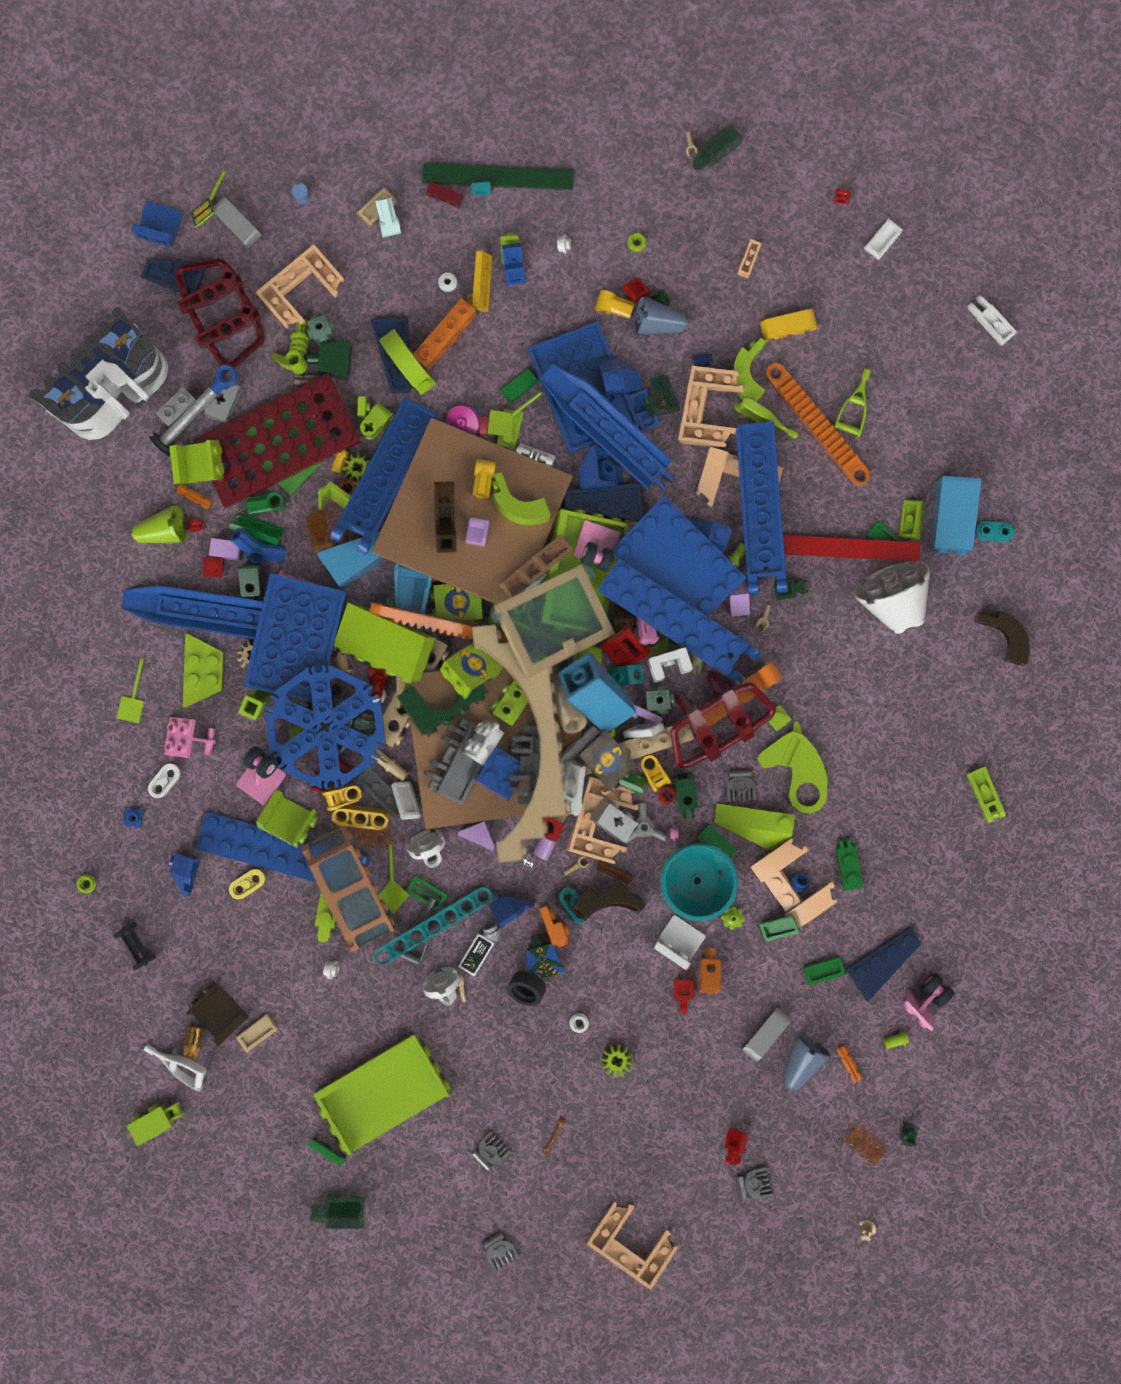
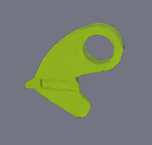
[757,721,828,814]

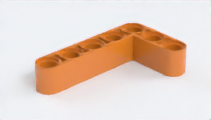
[702,661,783,727]

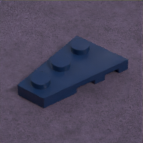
[141,260,206,295]

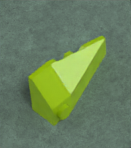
[714,803,795,851]

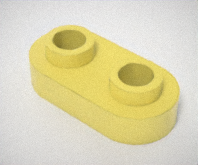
[229,869,266,899]

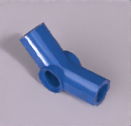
[230,527,286,564]

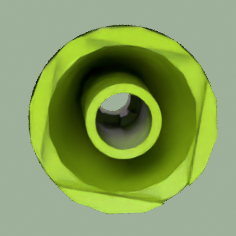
[131,505,188,543]

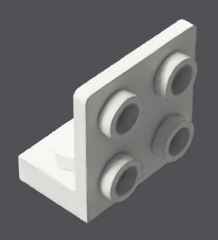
[463,720,504,766]
[653,915,705,970]

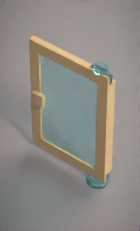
[491,564,615,678]

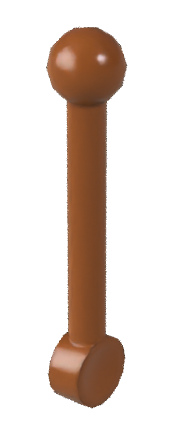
[543,1118,565,1155]

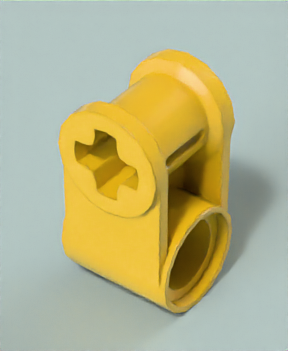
[640,755,671,792]
[322,783,362,811]

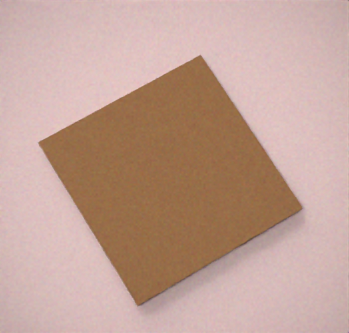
[372,418,573,612]
[405,656,569,829]

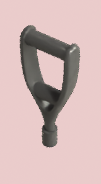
[396,897,437,966]

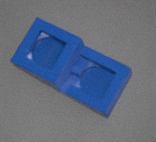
[502,243,525,286]
[628,388,660,432]

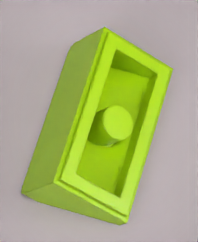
[898,500,926,540]

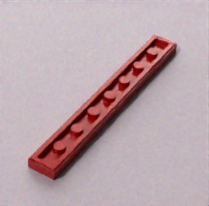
[783,535,920,562]

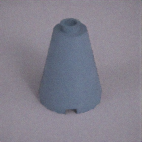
[634,297,688,335]
[782,1034,831,1091]

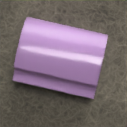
[533,837,556,861]

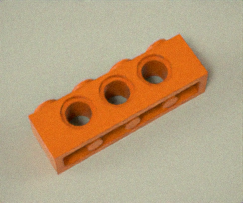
[413,298,477,372]

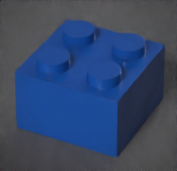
[475,747,525,801]

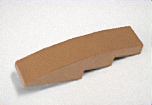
[499,535,573,598]

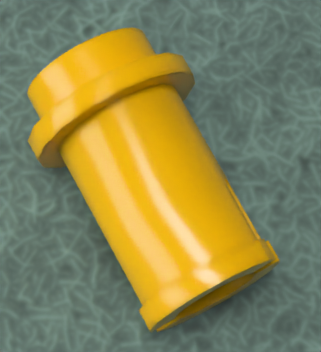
[330,451,349,474]

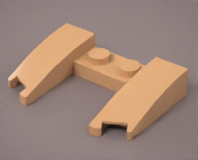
[256,244,344,329]
[678,366,744,447]
[696,447,783,507]
[566,776,639,864]
[751,838,838,928]
[585,1202,678,1290]

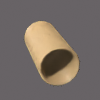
[550,674,587,733]

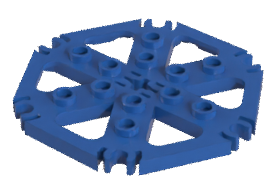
[265,664,386,789]

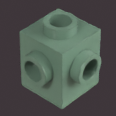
[306,315,335,344]
[646,686,675,714]

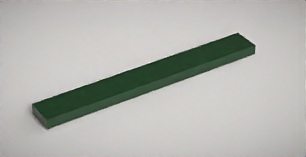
[422,163,574,191]

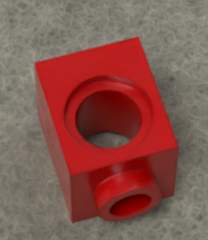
[542,817,565,842]

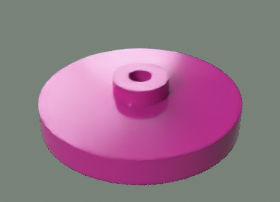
[447,404,480,435]

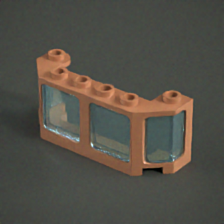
[301,826,396,952]

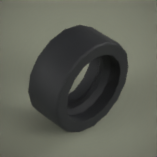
[507,971,546,1006]

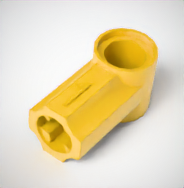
[594,290,635,319]
[472,458,496,499]

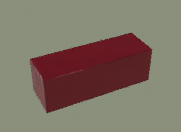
[426,181,464,208]

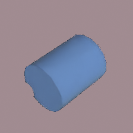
[292,183,310,204]

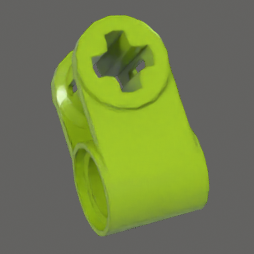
[360,403,394,440]

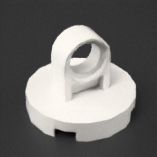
[407,830,446,868]
[422,967,460,1006]

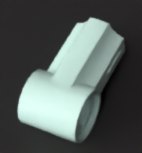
[375,197,401,238]

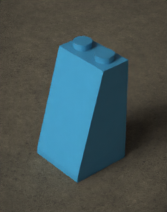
[931,476,981,556]
[317,531,386,590]
[558,652,637,732]

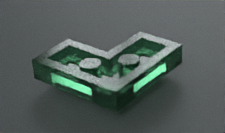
[643,375,680,417]

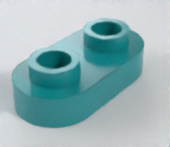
[975,521,1014,542]
[557,888,585,924]

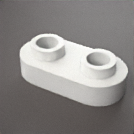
[148,764,181,798]

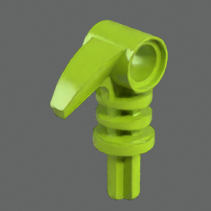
[271,319,310,374]

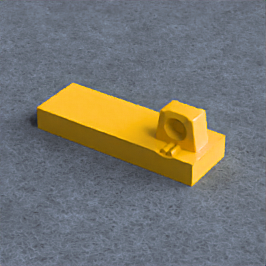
[467,251,492,312]

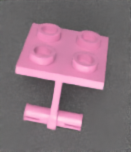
[164,717,216,758]

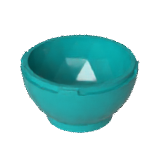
[660,843,738,921]

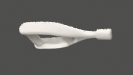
[144,1044,206,1091]

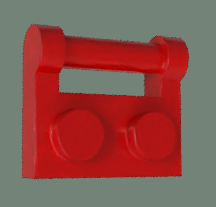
[601,625,651,667]

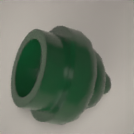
[651,290,670,306]

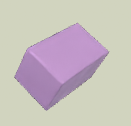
[209,538,242,561]

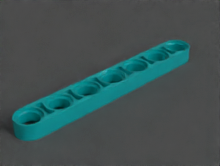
[374,887,492,965]

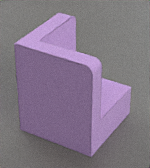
[466,518,489,547]

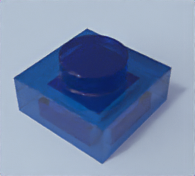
[691,354,713,367]

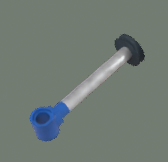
[149,365,240,456]

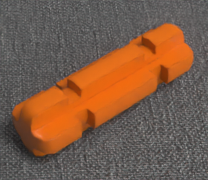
[176,484,213,509]
[836,1045,862,1083]

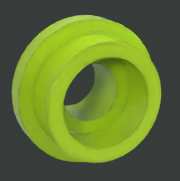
[627,233,646,252]
[76,874,96,893]

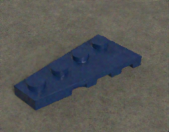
[370,316,411,394]

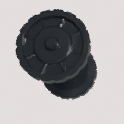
[113,922,157,971]

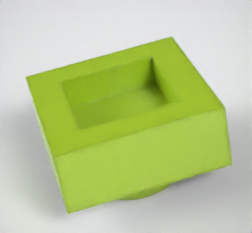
[357,396,371,419]
[768,705,792,732]

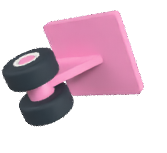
[573,520,620,572]
[236,746,286,806]
[904,973,955,1031]

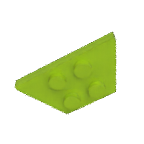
[183,634,224,708]

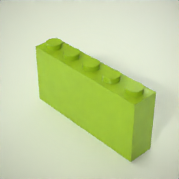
[333,603,435,684]

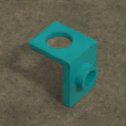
[607,665,644,686]

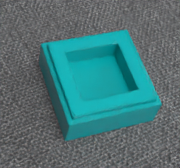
[471,182,491,196]

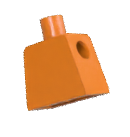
[698,948,721,993]

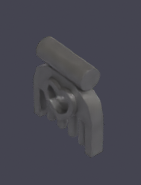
[726,770,756,801]
[472,1130,512,1171]
[737,1166,773,1199]
[482,1231,520,1272]

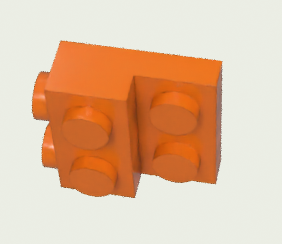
[539,904,570,948]

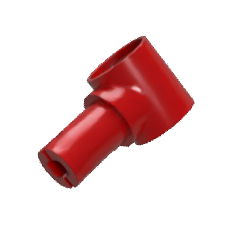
[369,664,389,699]

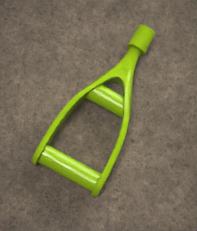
[834,369,871,437]
[735,397,798,439]

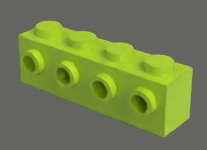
[491,649,547,727]

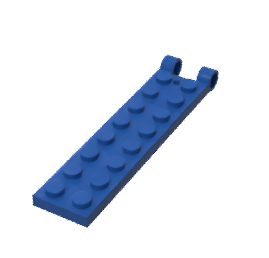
[330,397,439,554]
[736,421,788,595]
[597,558,762,685]
[195,812,371,895]

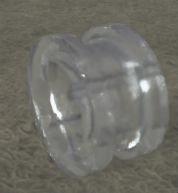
[521,852,537,872]

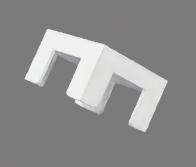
[647,647,693,683]

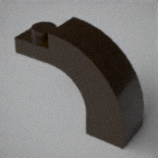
[434,481,457,553]
[974,611,1030,666]

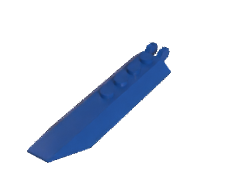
[540,364,675,492]
[121,585,263,639]

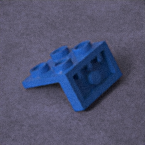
[131,202,183,248]

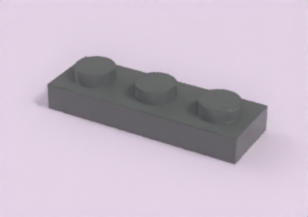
[356,767,401,821]

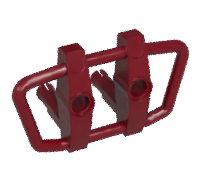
[175,258,265,368]
[670,671,776,768]

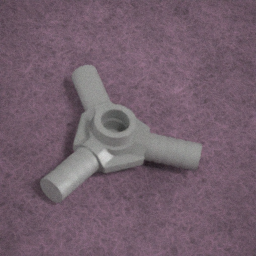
[626,803,667,844]

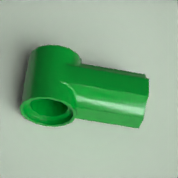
[246,492,287,515]

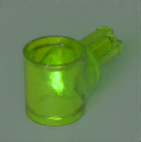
[649,636,680,658]

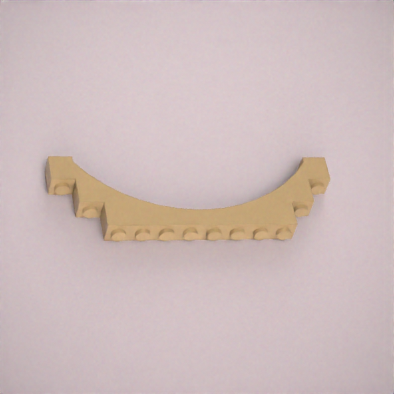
[472,625,568,863]

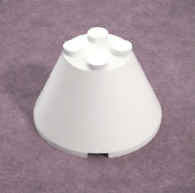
[854,561,930,634]

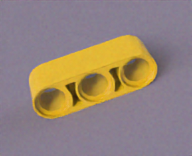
[760,309,818,342]
[332,805,390,830]

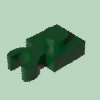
[773,578,809,601]
[900,1123,918,1147]

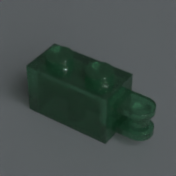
[692,124,743,171]
[309,1196,366,1229]

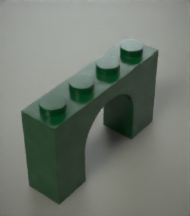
[396,683,488,737]

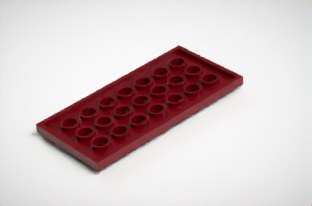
[193,373,361,508]

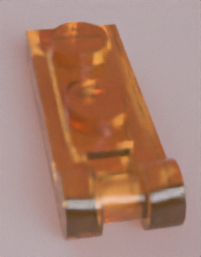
[305,510,334,554]

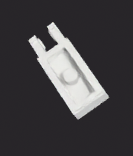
[967,296,1017,346]
[563,760,586,816]

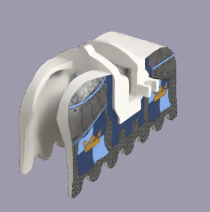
[28,307,168,440]

